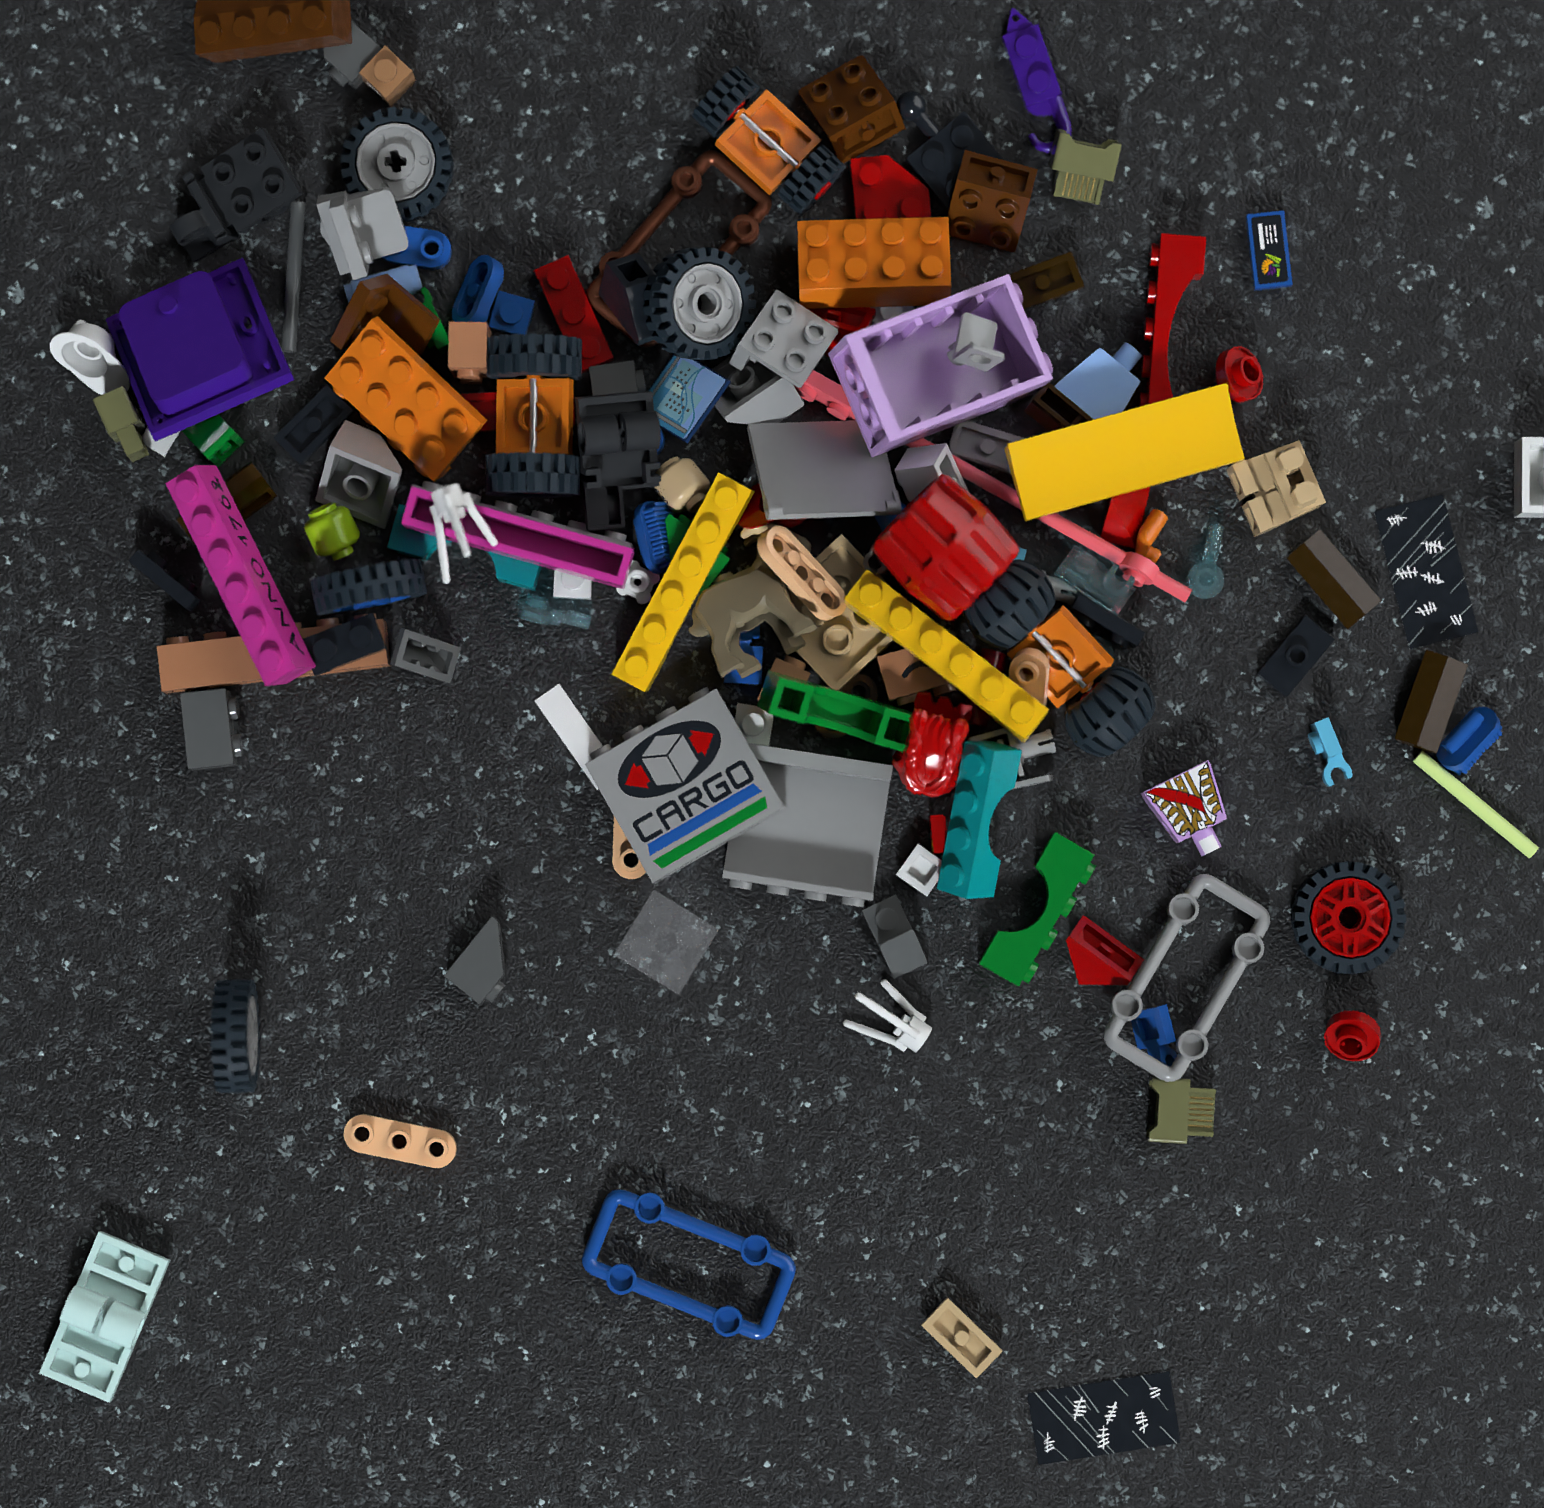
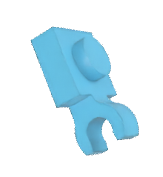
[1308,717,1352,787]

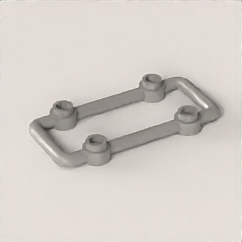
[1104,874,1270,1082]

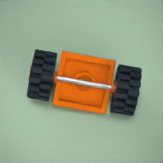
[692,66,846,216]

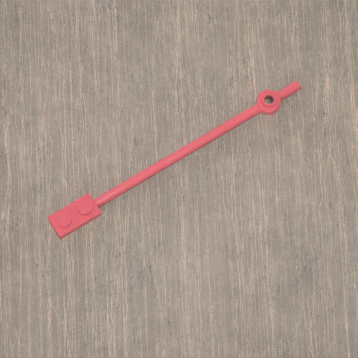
[794,370,1192,602]

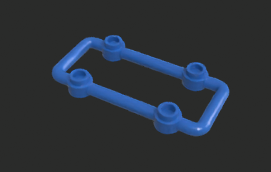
[582,1189,796,1340]

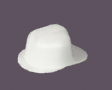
[50,320,130,395]

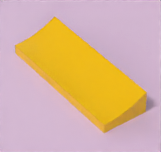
[1004,383,1245,522]

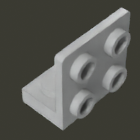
[729,289,838,388]

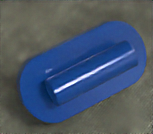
[633,501,673,575]
[1436,707,1502,775]

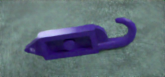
[1002,8,1072,153]

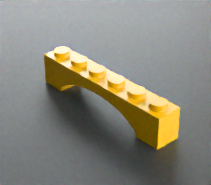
[612,472,755,692]
[844,569,1049,743]

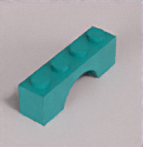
[387,504,542,591]
[937,741,1022,899]

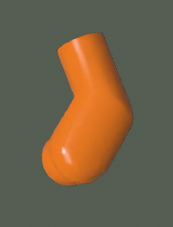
[1135,509,1168,564]

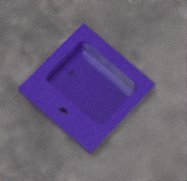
[106,258,295,442]

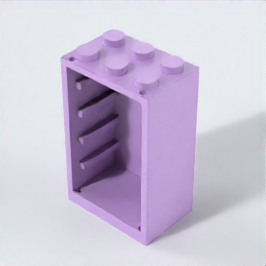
[828,274,1053,457]

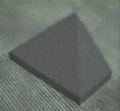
[390,628,461,684]

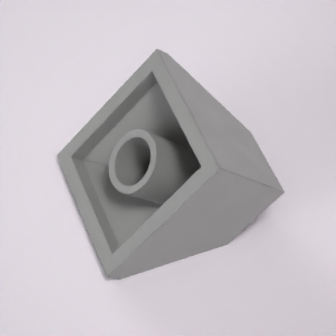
[712,355,805,424]
[315,420,402,529]

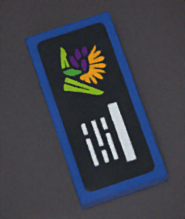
[1245,211,1293,291]

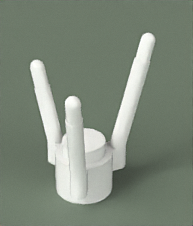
[429,484,497,584]
[843,979,932,1053]

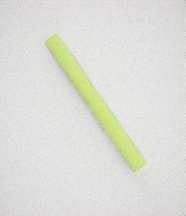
[1413,750,1539,859]

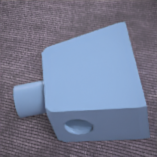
[1054,342,1142,419]

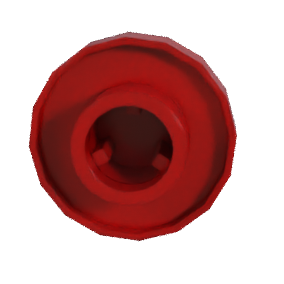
[1216,346,1263,403]
[1324,1011,1381,1061]

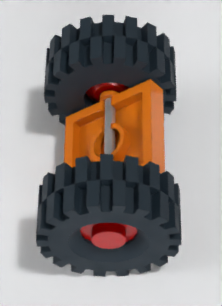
[485,334,582,499]

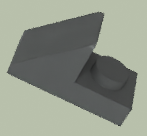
[862,894,928,979]

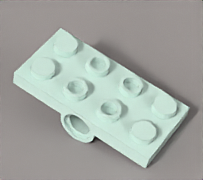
[39,1231,170,1403]

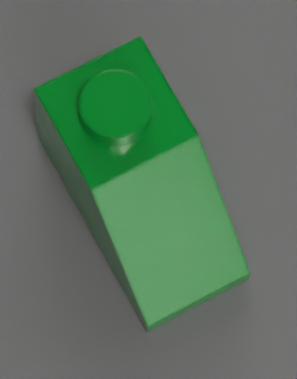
[182,414,245,468]

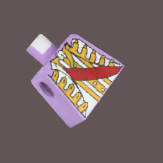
[1141,760,1227,857]

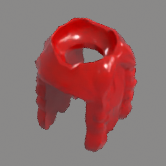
[891,691,973,797]

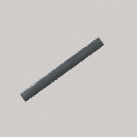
[281,201,306,353]

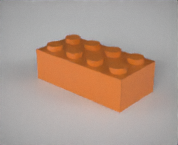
[797,217,951,309]

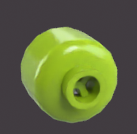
[304,502,360,561]

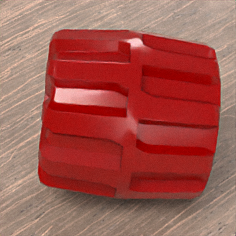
[872,474,1020,621]

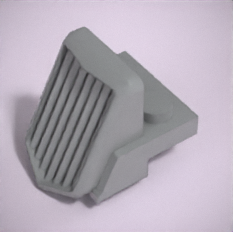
[316,188,409,280]

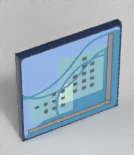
[648,355,731,444]

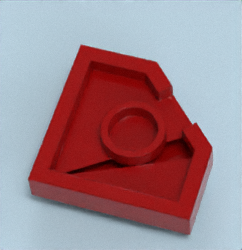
[850,155,931,219]

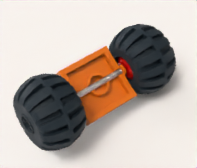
[963,559,1156,757]

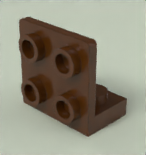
[798,55,905,163]
[947,150,1038,252]
[330,274,439,357]

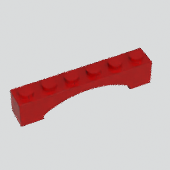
[1138,233,1206,407]

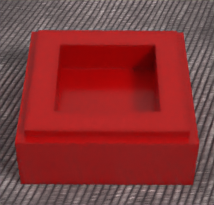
[929,814,947,854]

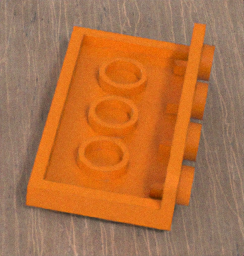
[325,316,487,482]

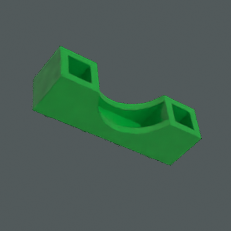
[757,670,912,752]
[977,832,1096,987]

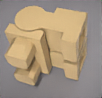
[1226,440,1326,537]

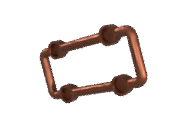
[586,150,772,348]

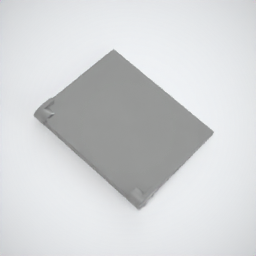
[747,420,901,520]

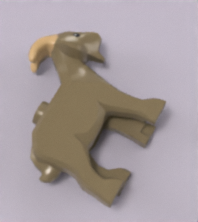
[689,523,817,679]

